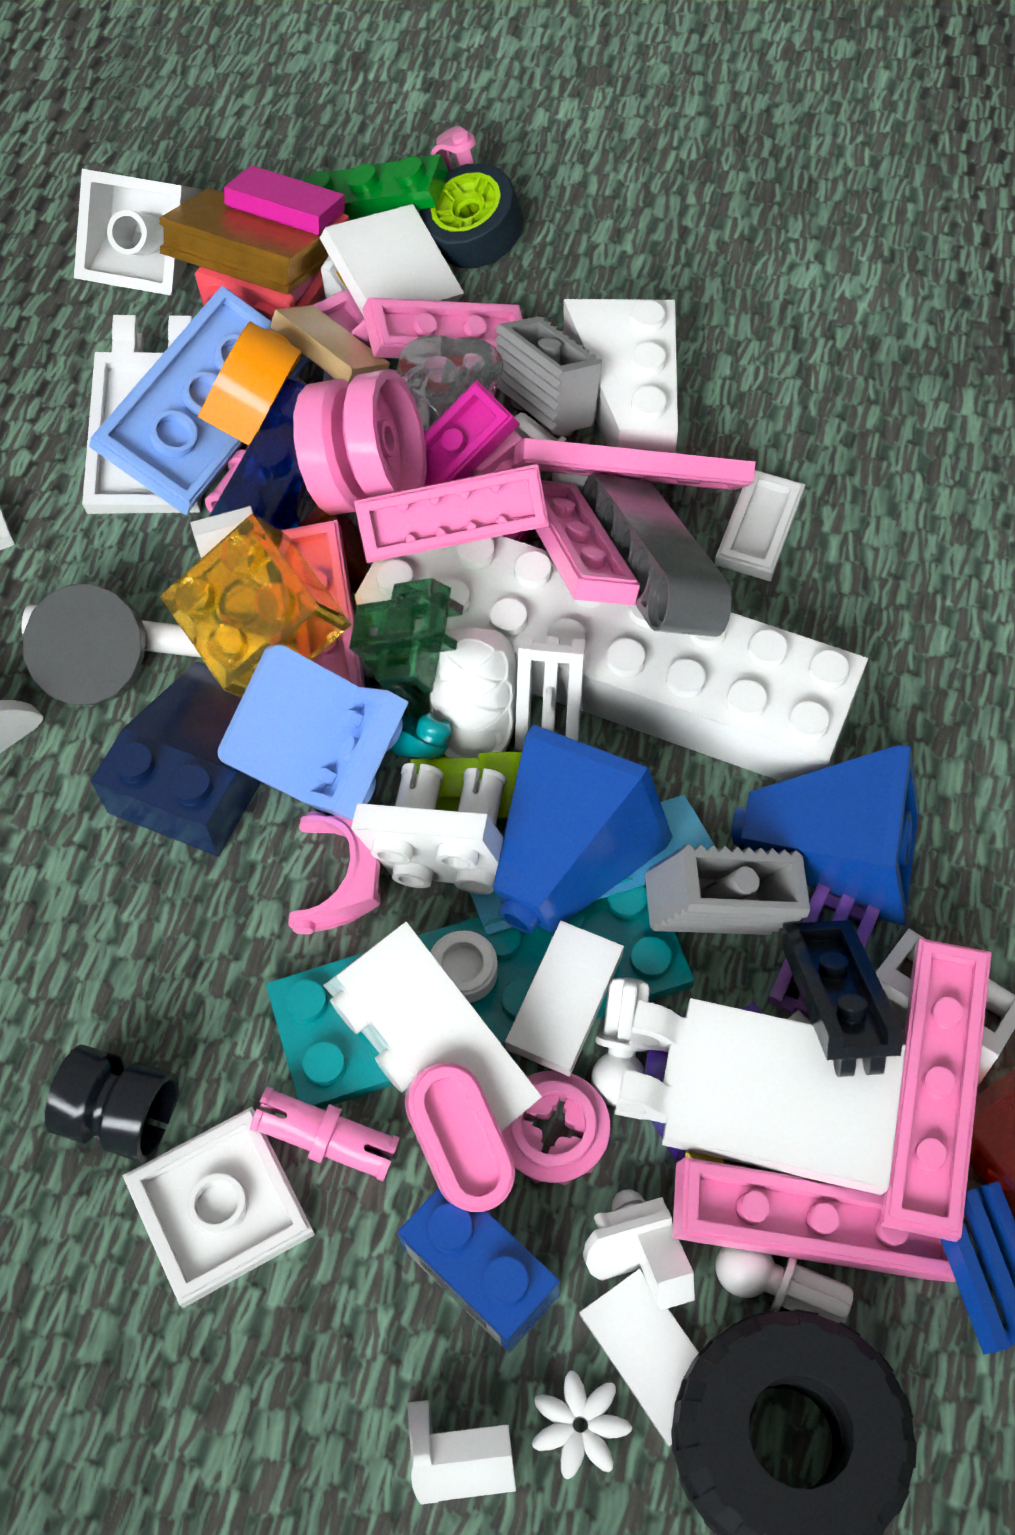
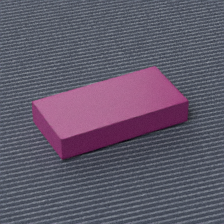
[224,165,345,235]

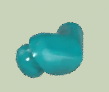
[390,714,452,760]

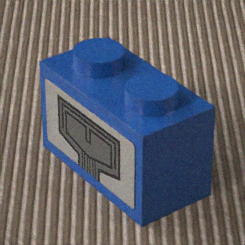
[397,1188,560,1353]

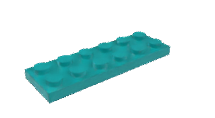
[266,878,695,1109]

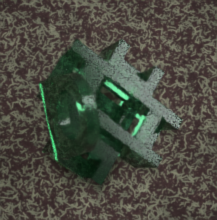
[349,578,464,717]

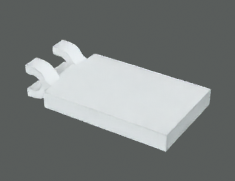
[82,315,202,514]
[615,998,906,1195]

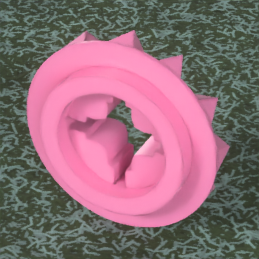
[501,1071,610,1186]

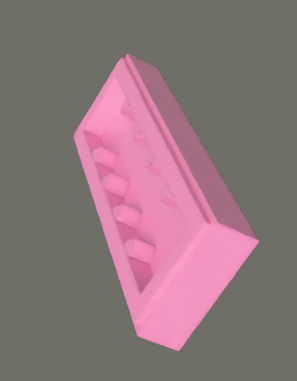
[353,464,549,563]

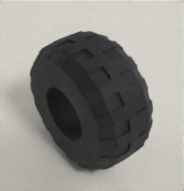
[671,1309,917,1535]

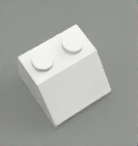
[74,169,204,296]

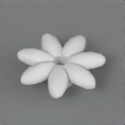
[532,1371,632,1479]

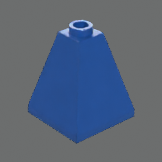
[493,724,673,934]
[732,745,919,926]

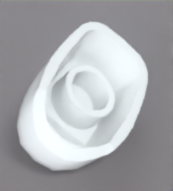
[430,628,517,758]

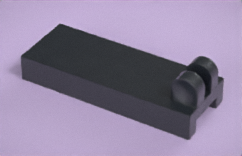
[782,920,904,1077]

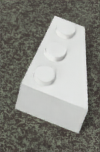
[563,299,678,453]
[323,922,542,1132]

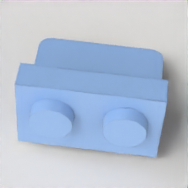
[218,644,408,820]

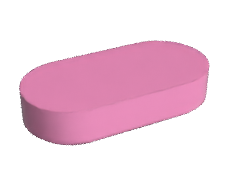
[405,1063,515,1212]

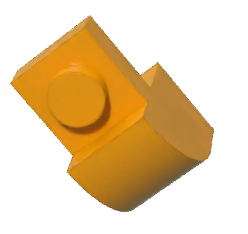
[198,321,303,446]

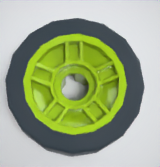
[419,163,524,269]

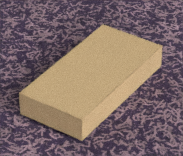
[270,305,390,383]

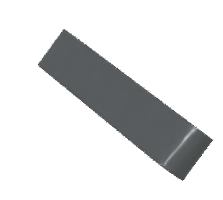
[582,473,732,637]

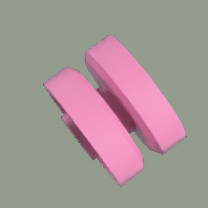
[293,369,427,516]

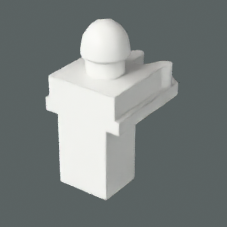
[583,1189,695,1311]

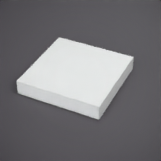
[320,204,464,317]
[122,1107,315,1308]

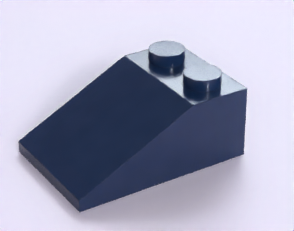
[91,662,261,857]

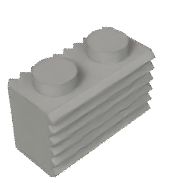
[491,316,602,436]
[645,843,810,935]

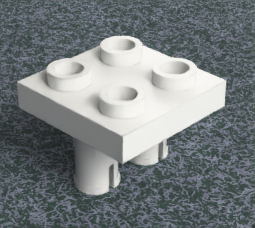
[351,763,507,894]

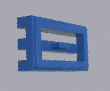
[940,1181,1015,1354]

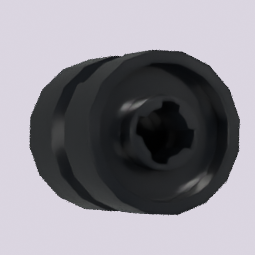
[45,1044,179,1162]

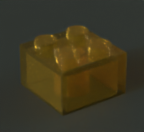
[160,513,352,697]

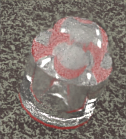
[396,335,504,433]

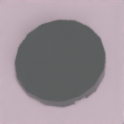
[23,584,147,705]

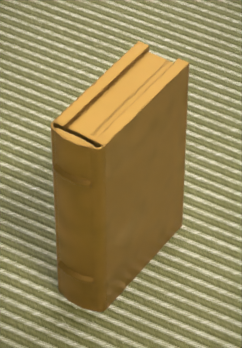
[159,188,330,295]

